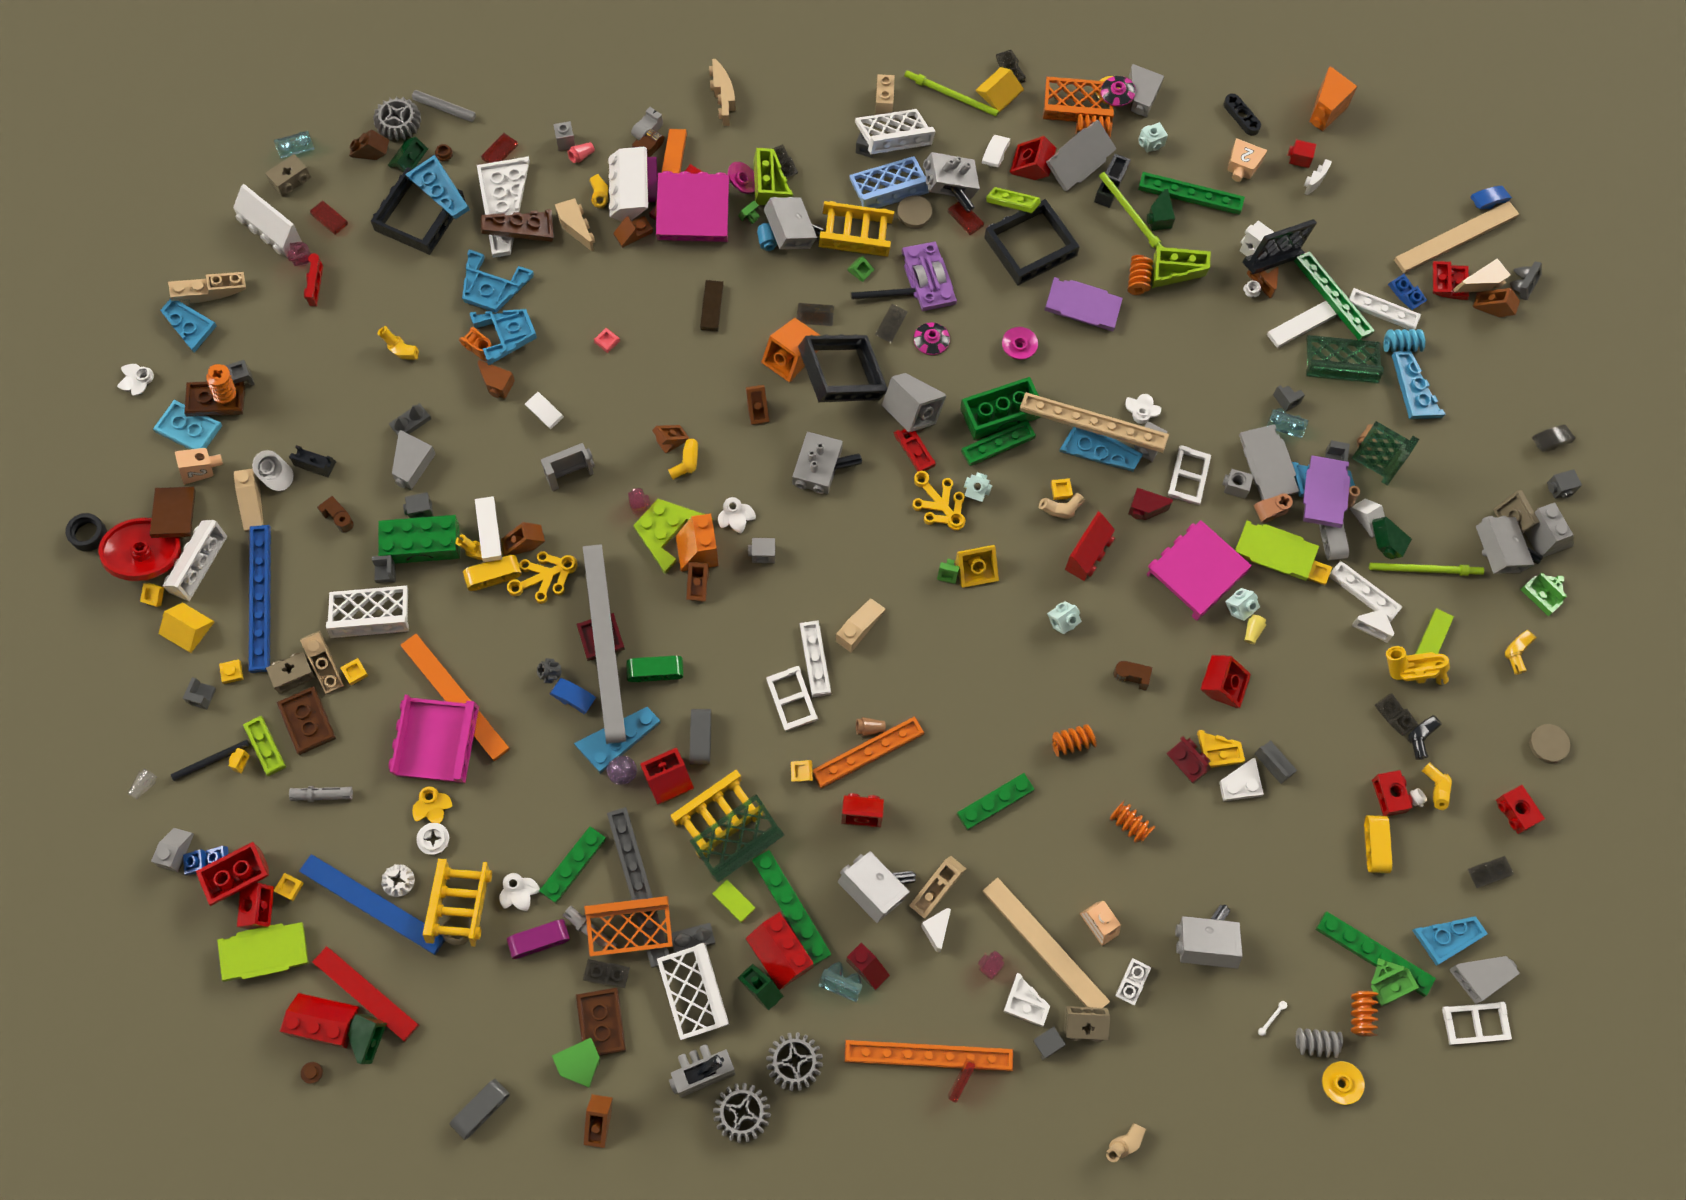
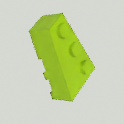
[753,148,793,205]
[1152,247,1211,288]

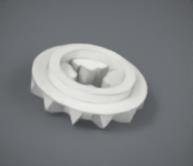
[417,823,450,855]
[381,864,415,897]

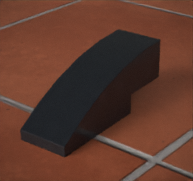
[1094,154,1131,208]

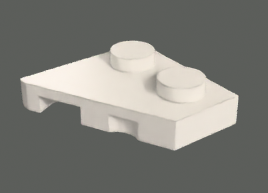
[1219,758,1264,802]
[1003,973,1050,1027]

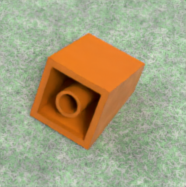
[1309,66,1357,131]
[761,318,821,383]
[676,513,719,572]

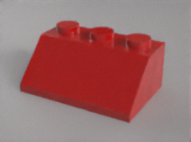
[1065,511,1115,581]
[196,842,269,906]
[746,912,814,990]
[280,993,359,1049]

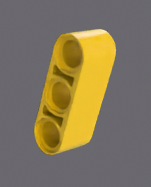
[463,555,522,591]
[1364,815,1392,873]

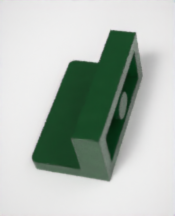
[388,137,428,172]

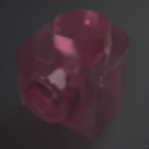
[288,242,311,266]
[628,488,650,514]
[978,950,1004,980]

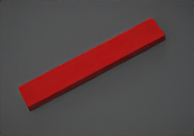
[312,946,419,1042]

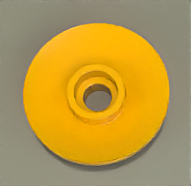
[1322,1061,1365,1105]

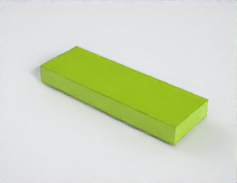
[986,187,1041,213]
[1415,608,1454,654]
[243,716,286,776]

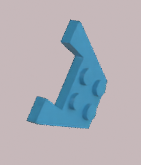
[462,249,534,313]
[469,309,537,365]

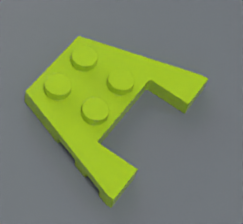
[633,499,713,574]

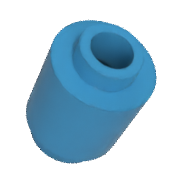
[757,223,777,251]

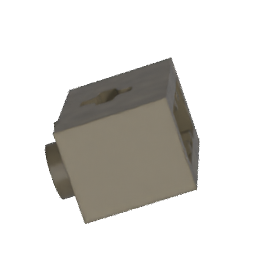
[265,154,311,197]
[266,652,316,694]
[1064,1006,1110,1042]

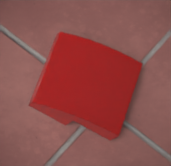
[1432,261,1469,300]

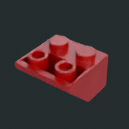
[640,747,694,805]

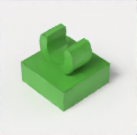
[738,200,760,224]
[937,559,959,584]

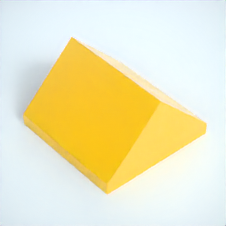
[976,67,1024,113]
[955,545,999,588]
[158,602,215,653]

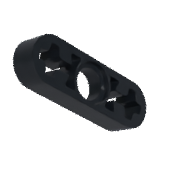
[1223,94,1261,136]

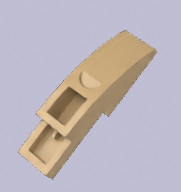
[709,59,736,126]
[168,272,246,303]

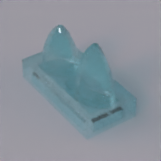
[274,131,315,158]
[1267,407,1309,438]
[818,961,863,1002]

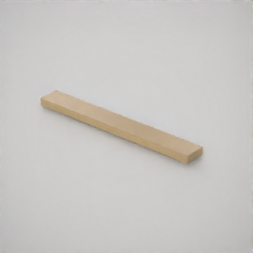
[1394,201,1519,273]
[1020,392,1169,453]
[982,877,1110,1008]

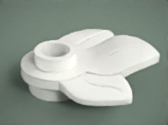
[117,364,154,396]
[1125,394,1161,424]
[718,497,756,534]
[499,873,540,911]

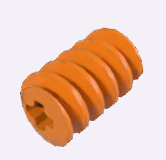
[1076,114,1112,137]
[1128,255,1153,295]
[206,364,236,404]
[1052,724,1097,757]
[1110,800,1155,843]
[1351,991,1378,1036]

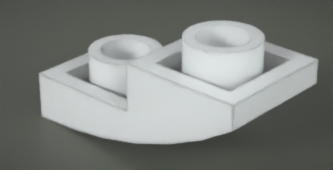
[982,135,1011,167]
[1304,159,1332,195]
[525,392,564,429]
[1115,958,1151,1006]

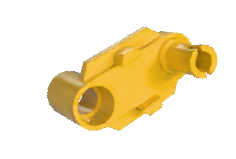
[1386,646,1450,685]

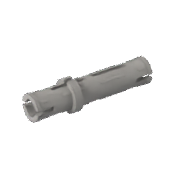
[289,786,353,802]
[563,905,618,955]

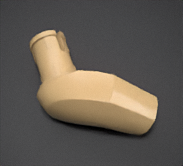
[1039,493,1085,519]
[1106,1123,1146,1162]

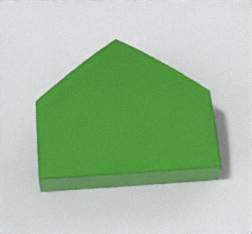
[1520,573,1567,616]
[1371,958,1420,1007]
[552,1038,600,1088]

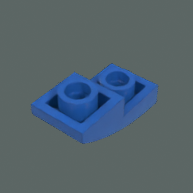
[1470,186,1512,209]
[1388,273,1427,310]
[550,678,596,714]
[183,846,228,875]

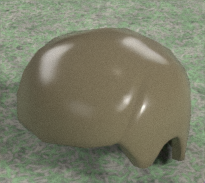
[442,916,472,946]

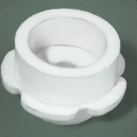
[1243,280,1261,297]
[1409,788,1427,807]

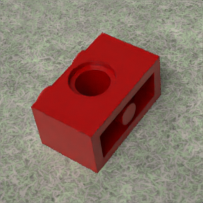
[1372,770,1413,817]
[1496,785,1545,834]
[237,883,274,930]

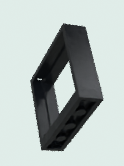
[371,167,465,255]
[984,199,1080,286]
[798,334,888,403]

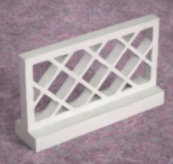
[855,109,936,154]
[326,586,409,638]
[657,943,730,1040]

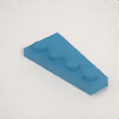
[405,155,470,220]
[1392,351,1446,419]
[1059,427,1143,472]
[574,707,661,774]

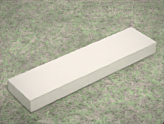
[1349,288,1421,330]
[1267,301,1336,348]
[475,496,502,562]
[1329,560,1402,622]
[800,620,831,698]

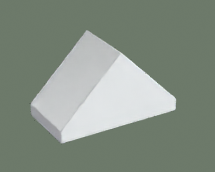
[1349,499,1385,538]
[1352,609,1394,643]
[921,908,951,952]

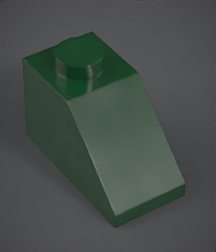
[1147,189,1175,231]
[1372,516,1412,560]
[737,964,784,1011]
[348,1014,387,1064]

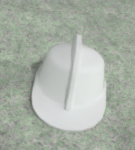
[252,450,294,491]

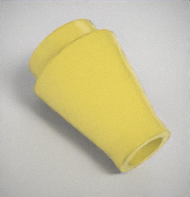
[1244,614,1266,644]

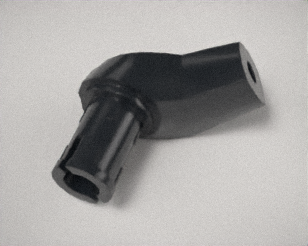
[1408,715,1442,760]

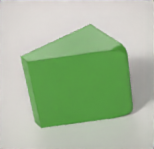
[847,256,874,282]

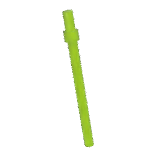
[904,70,999,117]
[1099,172,1163,249]
[1369,563,1484,576]

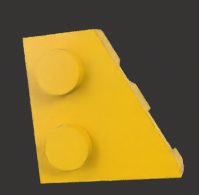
[1197,730,1245,768]

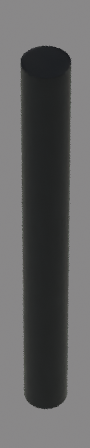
[851,288,916,300]
[171,739,250,781]

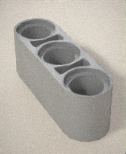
[1319,524,1349,560]

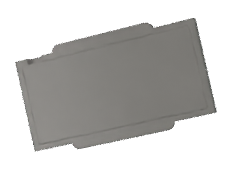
[1046,120,1116,191]
[1239,424,1299,500]

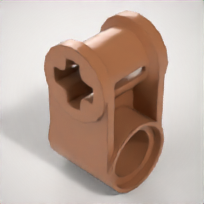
[1254,494,1293,523]

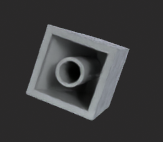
[882,373,947,432]
[1525,502,1574,557]

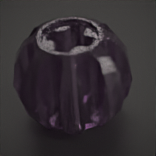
[607,756,637,785]

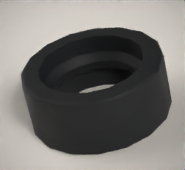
[65,513,107,551]

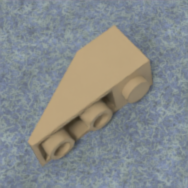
[555,198,595,251]
[300,631,344,694]

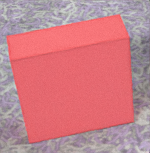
[594,328,620,353]

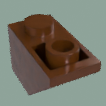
[349,129,389,160]

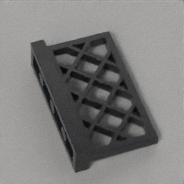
[1242,219,1317,274]

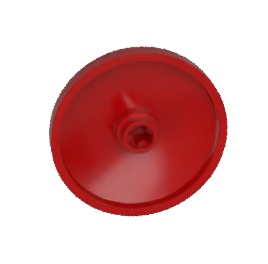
[98,518,181,581]

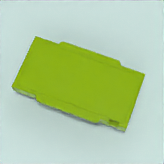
[1235,520,1319,581]
[217,922,309,982]

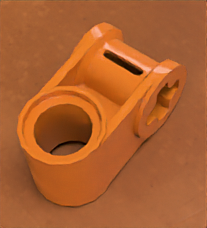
[459,327,492,360]

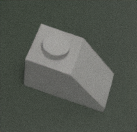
[151,828,194,872]

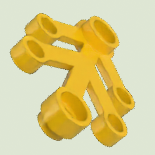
[912,471,966,530]
[507,551,578,604]

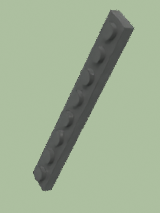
[607,807,672,968]

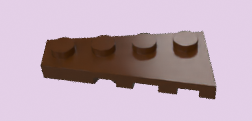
[480,209,554,242]

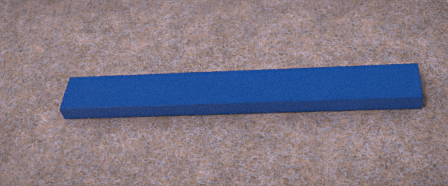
[249,525,271,673]
[299,854,445,955]

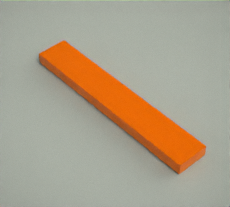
[655,129,687,217]
[812,716,924,789]

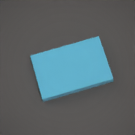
[153,400,223,450]

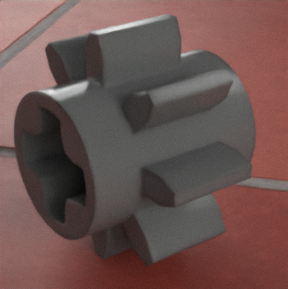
[537,658,561,683]

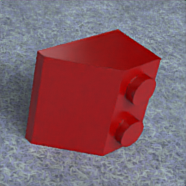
[1010,136,1057,180]
[1200,655,1251,708]
[841,793,884,828]

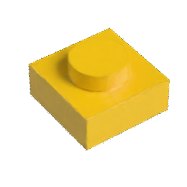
[1050,478,1073,500]
[1307,561,1332,586]
[140,583,164,607]
[341,658,368,686]
[219,659,244,684]
[228,748,250,774]
[791,760,813,782]
[274,873,304,901]

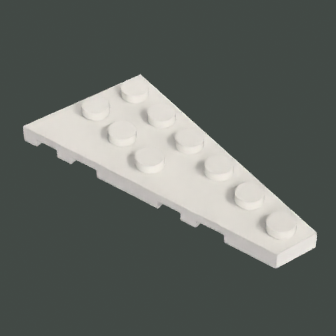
[477,157,530,258]

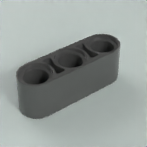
[690,709,711,765]
[450,1079,510,1140]

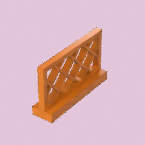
[1043,77,1114,122]
[584,896,673,957]

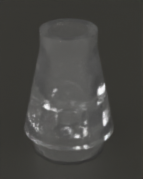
[127,768,158,799]

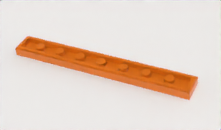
[400,634,510,761]
[845,1040,1013,1071]

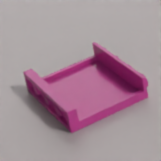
[656,171,730,242]
[1147,520,1252,621]
[389,694,479,783]

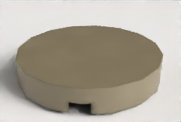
[897,195,932,228]
[1529,724,1571,763]

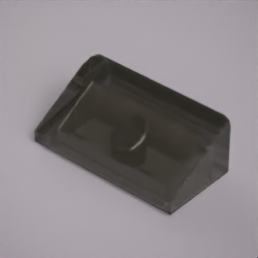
[797,303,834,326]

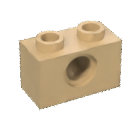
[875,74,895,115]

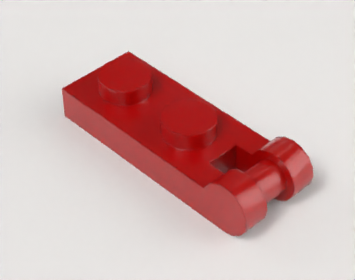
[304,253,323,307]
[893,429,936,472]

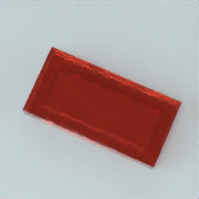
[481,133,518,163]
[310,200,348,235]
[948,201,984,235]
[948,1058,976,1103]

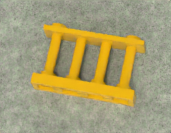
[818,201,894,257]
[670,770,765,858]
[423,859,492,947]

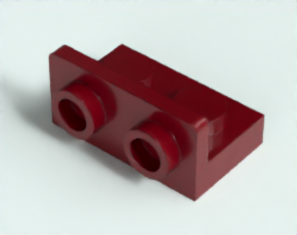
[1166,736,1211,784]

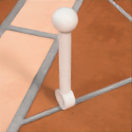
[1258,1001,1287,1036]

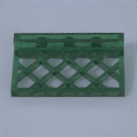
[1306,335,1384,383]
[1352,421,1419,486]
[690,794,784,882]

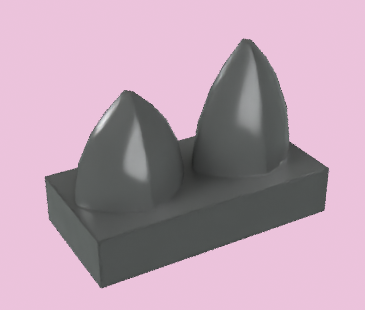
[1510,261,1542,300]
[389,403,431,436]
[672,923,715,953]

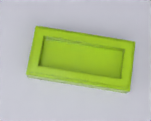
[712,880,756,923]

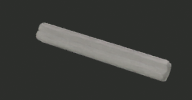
[412,90,476,122]

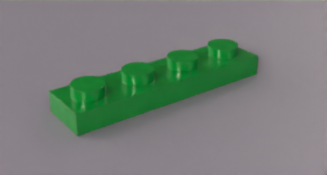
[961,420,1036,466]
[957,773,1035,831]
[539,826,606,904]

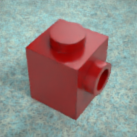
[1287,139,1316,168]

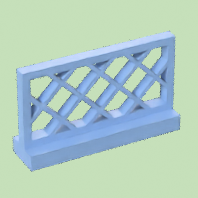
[849,156,929,208]

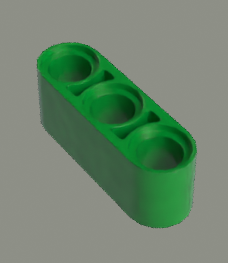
[626,656,684,682]

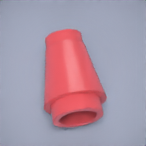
[568,142,595,163]

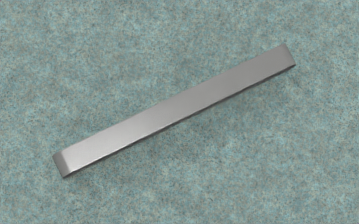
[583,544,626,744]

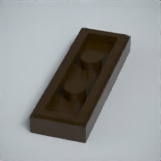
[700,280,724,331]

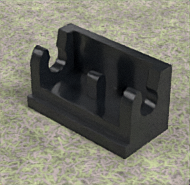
[289,445,336,478]

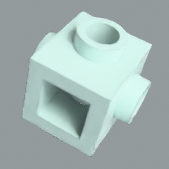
[1139,122,1168,153]
[964,472,992,502]
[1225,588,1260,621]
[1047,601,1082,634]

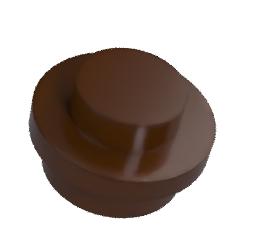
[435,144,453,161]
[301,1062,323,1084]

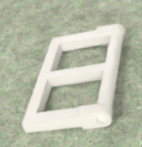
[1168,446,1211,505]
[766,666,818,732]
[1442,1002,1512,1045]

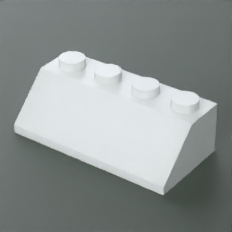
[608,147,648,222]
[233,184,303,258]
[163,520,228,601]

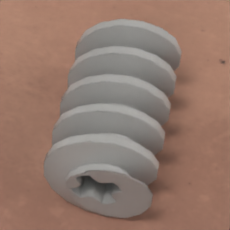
[1295,1028,1343,1059]

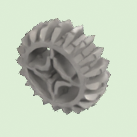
[373,96,421,141]
[766,1032,823,1091]
[713,1083,771,1143]

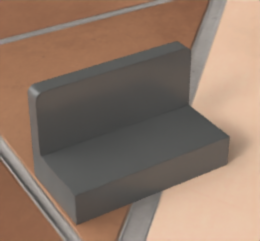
[1255,740,1297,784]

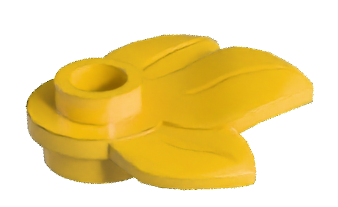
[412,787,452,824]

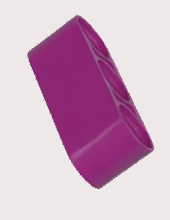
[647,157,658,203]
[507,919,570,959]

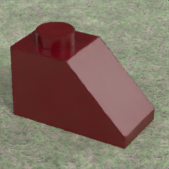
[1128,488,1173,520]
[846,942,890,991]

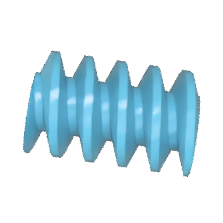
[1383,329,1425,352]

